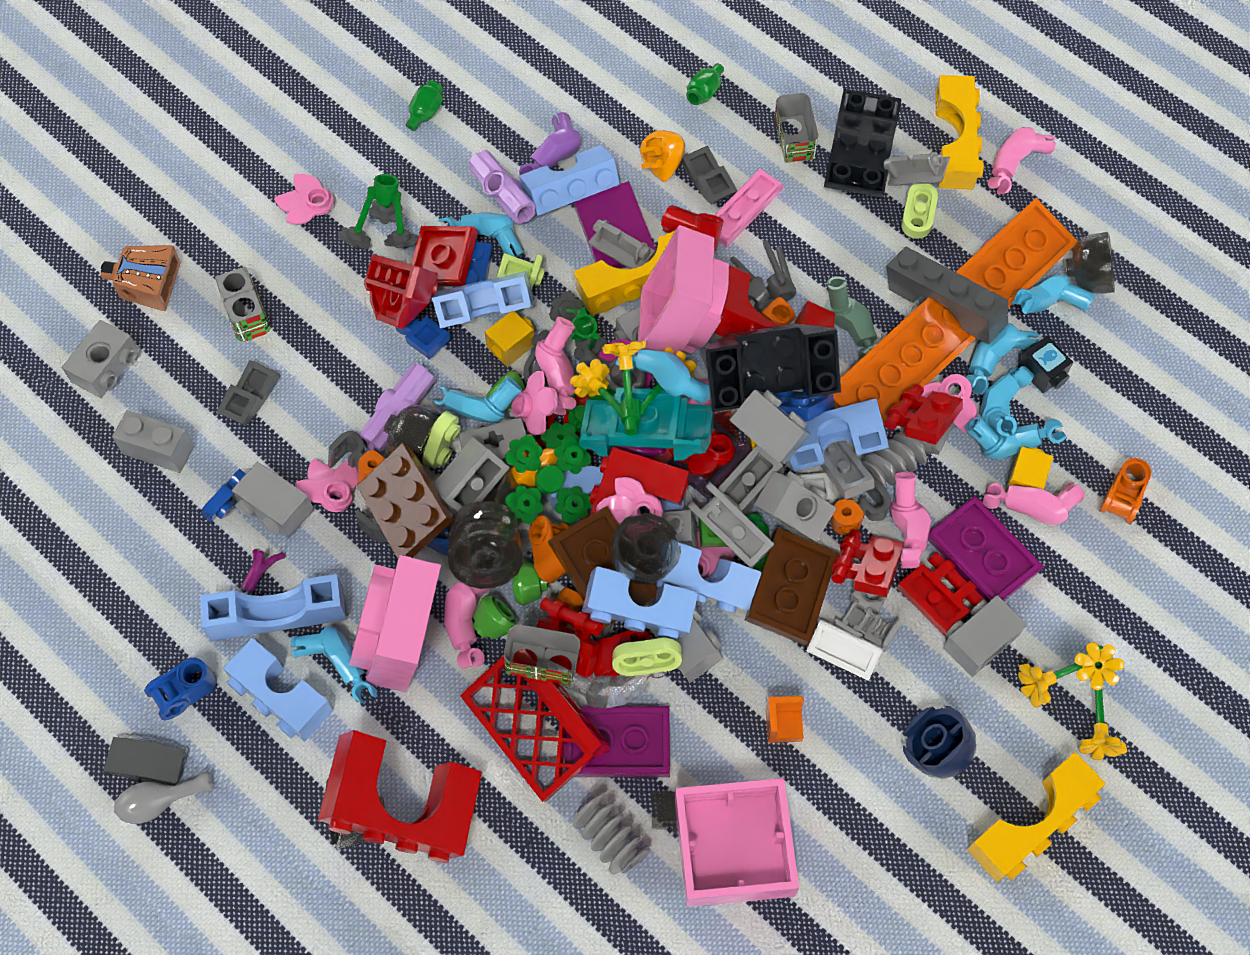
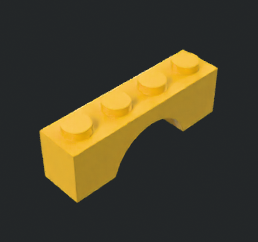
[935,75,984,190]
[573,231,675,316]
[967,752,1106,883]

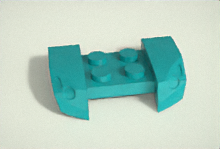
[578,388,715,461]

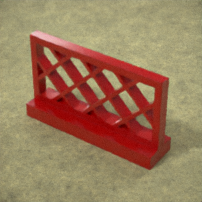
[460,649,611,802]

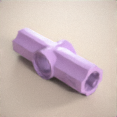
[469,150,536,224]
[359,364,435,454]

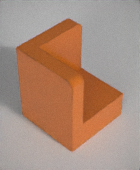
[765,696,804,743]

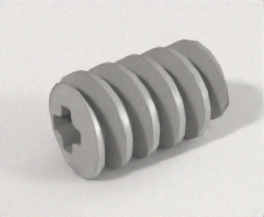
[862,428,933,491]
[573,794,651,874]

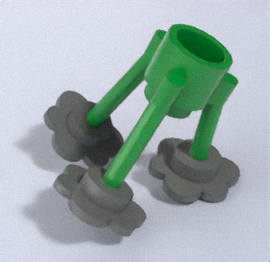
[338,174,418,249]
[531,291,607,361]

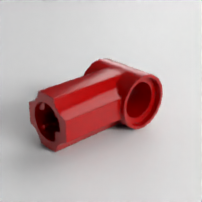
[661,205,724,251]

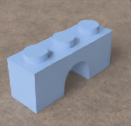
[519,145,620,215]
[432,271,534,328]
[790,398,889,472]
[648,537,762,613]
[582,566,698,640]
[223,638,333,742]

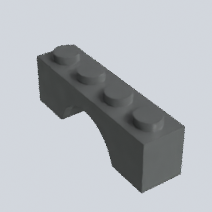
[886,246,1008,344]

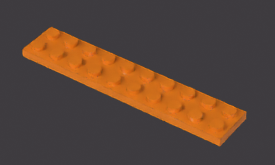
[833,198,1078,425]

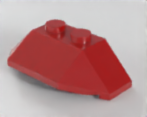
[364,254,438,329]

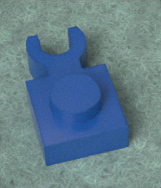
[395,316,450,360]
[201,468,246,523]

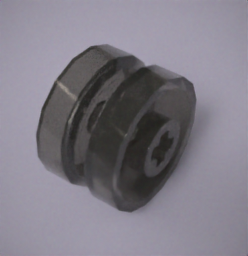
[447,501,523,589]

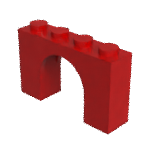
[714,265,835,338]
[583,447,691,585]
[317,730,482,863]

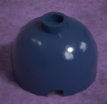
[903,705,976,779]

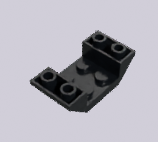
[824,89,902,198]
[705,324,841,412]

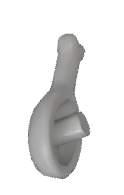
[114,772,214,824]

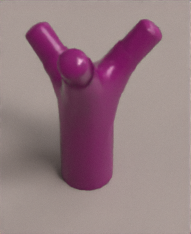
[616,446,666,458]
[240,549,285,593]

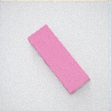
[715,169,783,247]

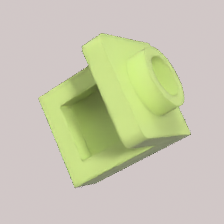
[496,253,545,290]

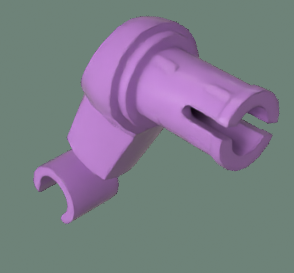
[519,112,581,175]

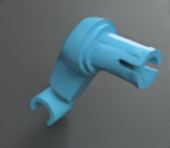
[438,213,525,257]
[1012,274,1095,314]
[966,323,1039,394]
[616,349,710,404]
[980,366,1034,436]
[434,377,522,423]
[965,415,1066,460]
[291,627,377,704]

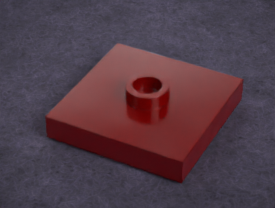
[411,226,478,287]

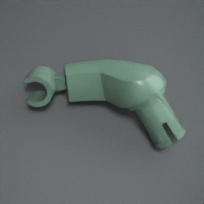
[825,276,877,359]

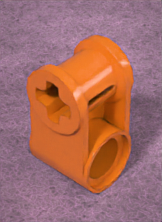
[1099,458,1152,525]
[529,516,572,583]

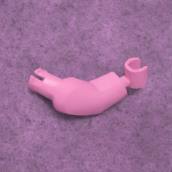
[988,127,1056,194]
[535,317,576,415]
[890,472,931,568]
[983,483,1085,525]
[444,570,494,669]

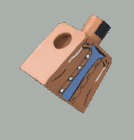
[101,245,181,311]

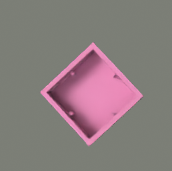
[637,225,729,354]
[349,555,441,692]
[674,778,799,907]

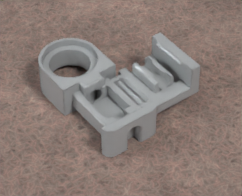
[834,590,902,652]

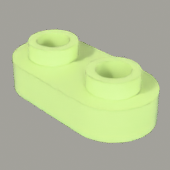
[901,183,938,239]
[422,411,461,469]
[612,637,682,676]

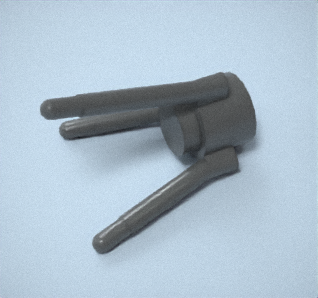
[730,241,797,302]

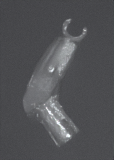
[563,670,667,708]

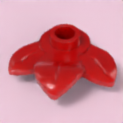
[668,428,735,475]

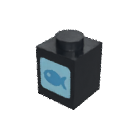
[1018,335,1074,393]

